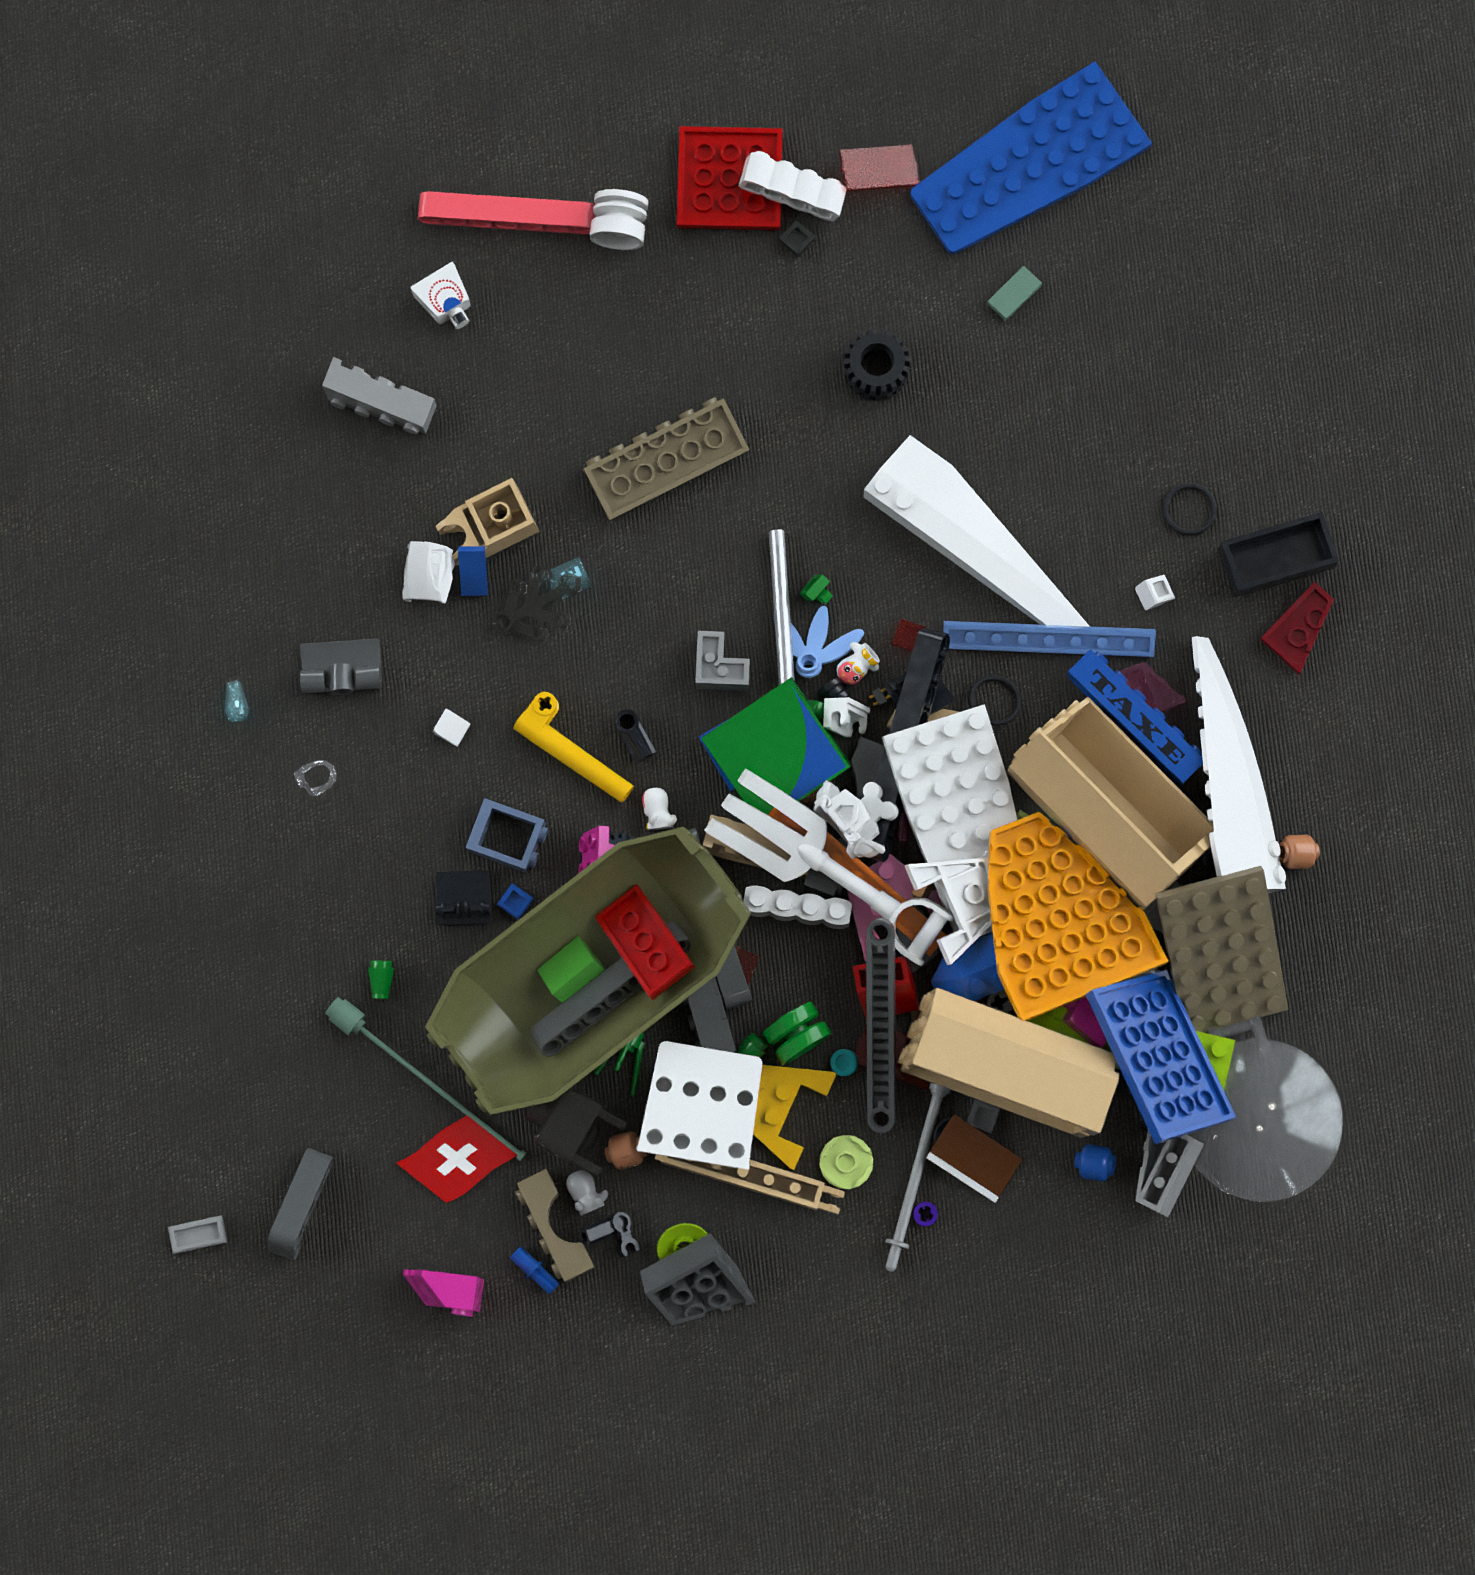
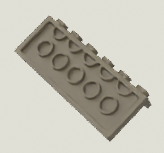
[583,397,749,521]

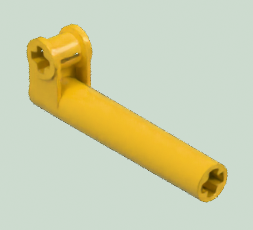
[513,692,634,803]

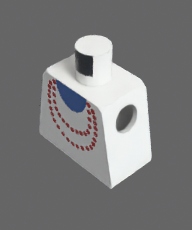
[411,262,471,329]

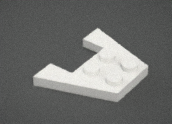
[904,858,992,965]

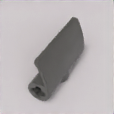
[300,639,382,695]

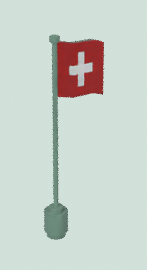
[325,997,526,1203]

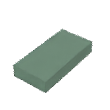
[987,266,1042,321]

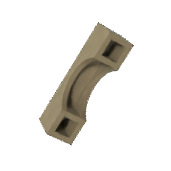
[515,1169,595,1282]

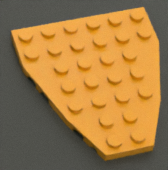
[988,812,1168,1021]

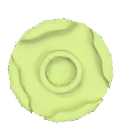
[819,1135,873,1189]

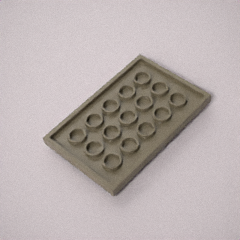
[1156,865,1288,1033]

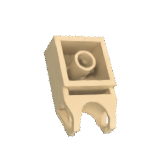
[436,478,540,565]

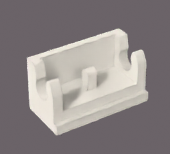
[823,697,870,738]

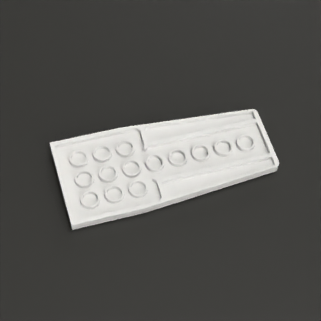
[882,704,1017,936]

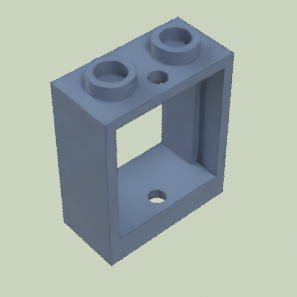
[465,798,548,873]

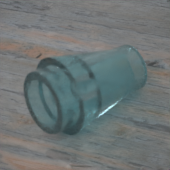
[224,681,250,722]

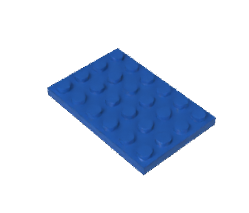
[1086,970,1236,1144]

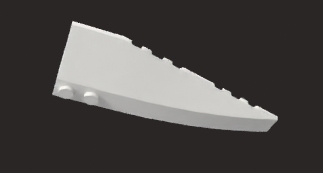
[863,435,1090,627]
[1192,636,1286,893]

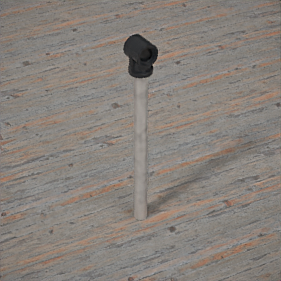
[769,530,795,685]

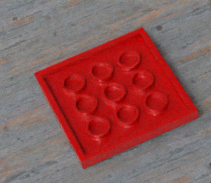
[677,126,782,230]

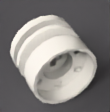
[590,189,648,250]

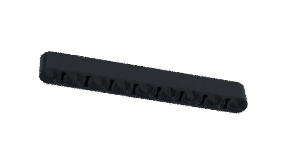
[863,628,950,862]

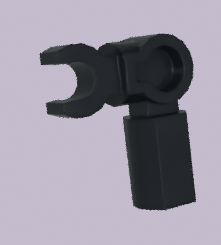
[579,1212,640,1257]

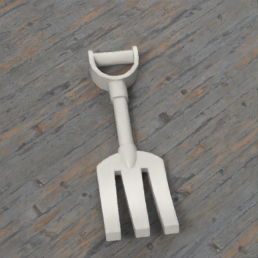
[705,768,954,966]

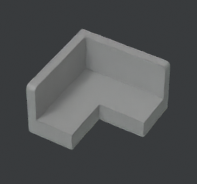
[695,631,750,691]

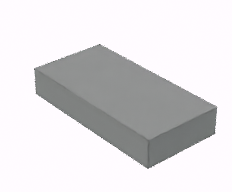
[168,1216,228,1254]

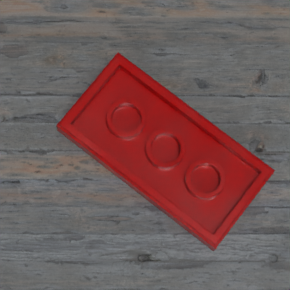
[595,884,695,1000]

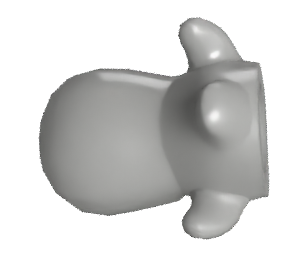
[566,1170,608,1216]

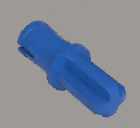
[510,1246,559,1294]

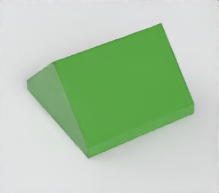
[537,935,607,1003]

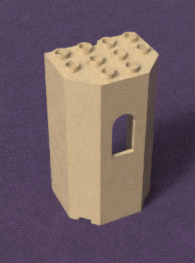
[1007,697,1214,911]
[897,988,1119,1138]

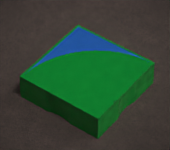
[701,677,851,815]

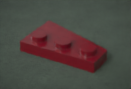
[1260,582,1334,675]

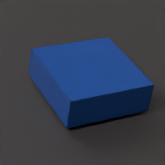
[496,883,534,920]

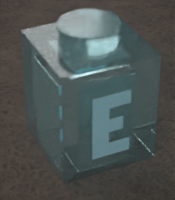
[548,557,591,599]

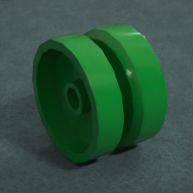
[762,1001,832,1065]

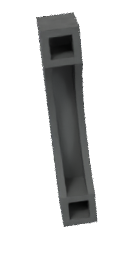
[803,737,885,898]

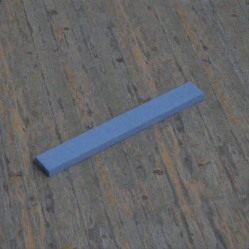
[943,621,1156,657]

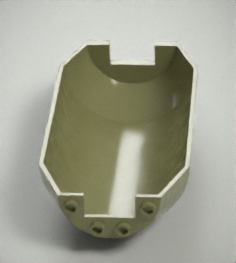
[425,827,751,1115]

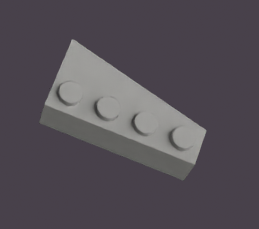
[322,357,437,434]

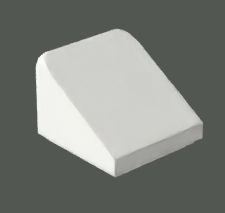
[1135,575,1175,610]
[433,709,471,747]

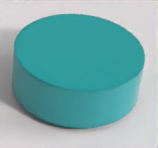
[830,1049,859,1076]

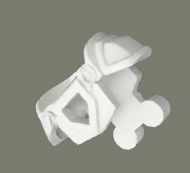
[813,780,898,859]

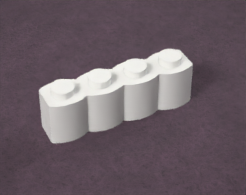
[739,151,847,222]
[743,886,852,929]

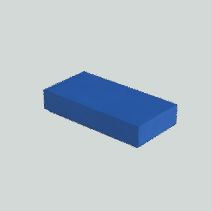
[458,546,488,596]

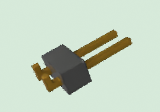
[869,688,891,707]

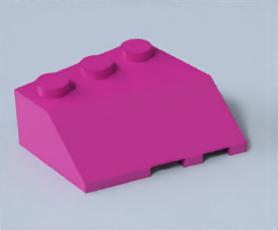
[403,1270,484,1317]

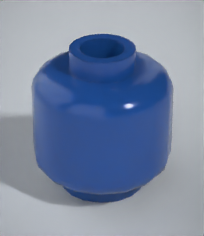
[1074,1144,1116,1182]

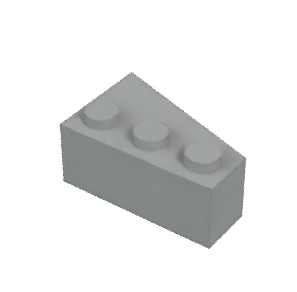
[1135,1130,1204,1217]

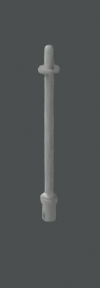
[885,1083,950,1272]

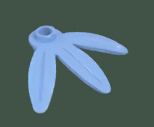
[774,606,864,678]

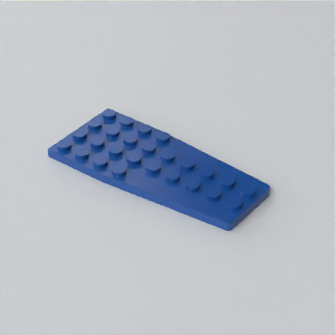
[910,62,1152,255]

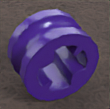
[913,1202,938,1227]

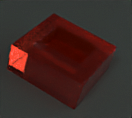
[892,619,926,652]

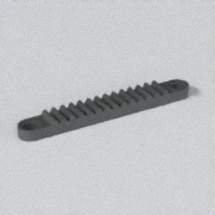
[866,918,896,1133]

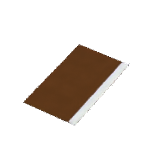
[926,1114,1022,1203]

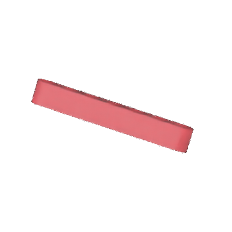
[418,192,596,234]

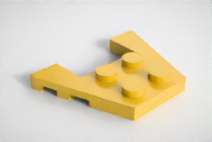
[753,1065,837,1170]

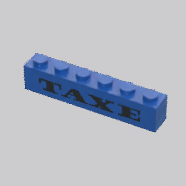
[1066,649,1203,787]

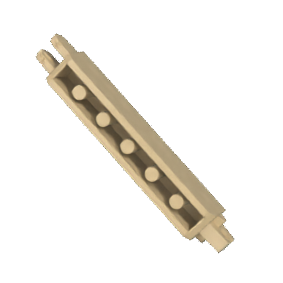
[655,1154,845,1214]

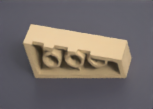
[703,815,809,879]

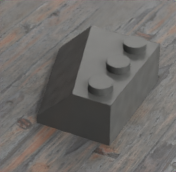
[640,1233,755,1325]

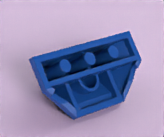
[930,932,1004,1001]

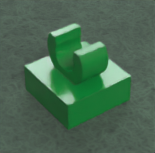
[799,574,833,604]

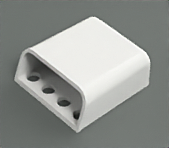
[636,1041,762,1170]

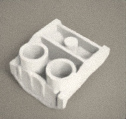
[402,541,455,603]

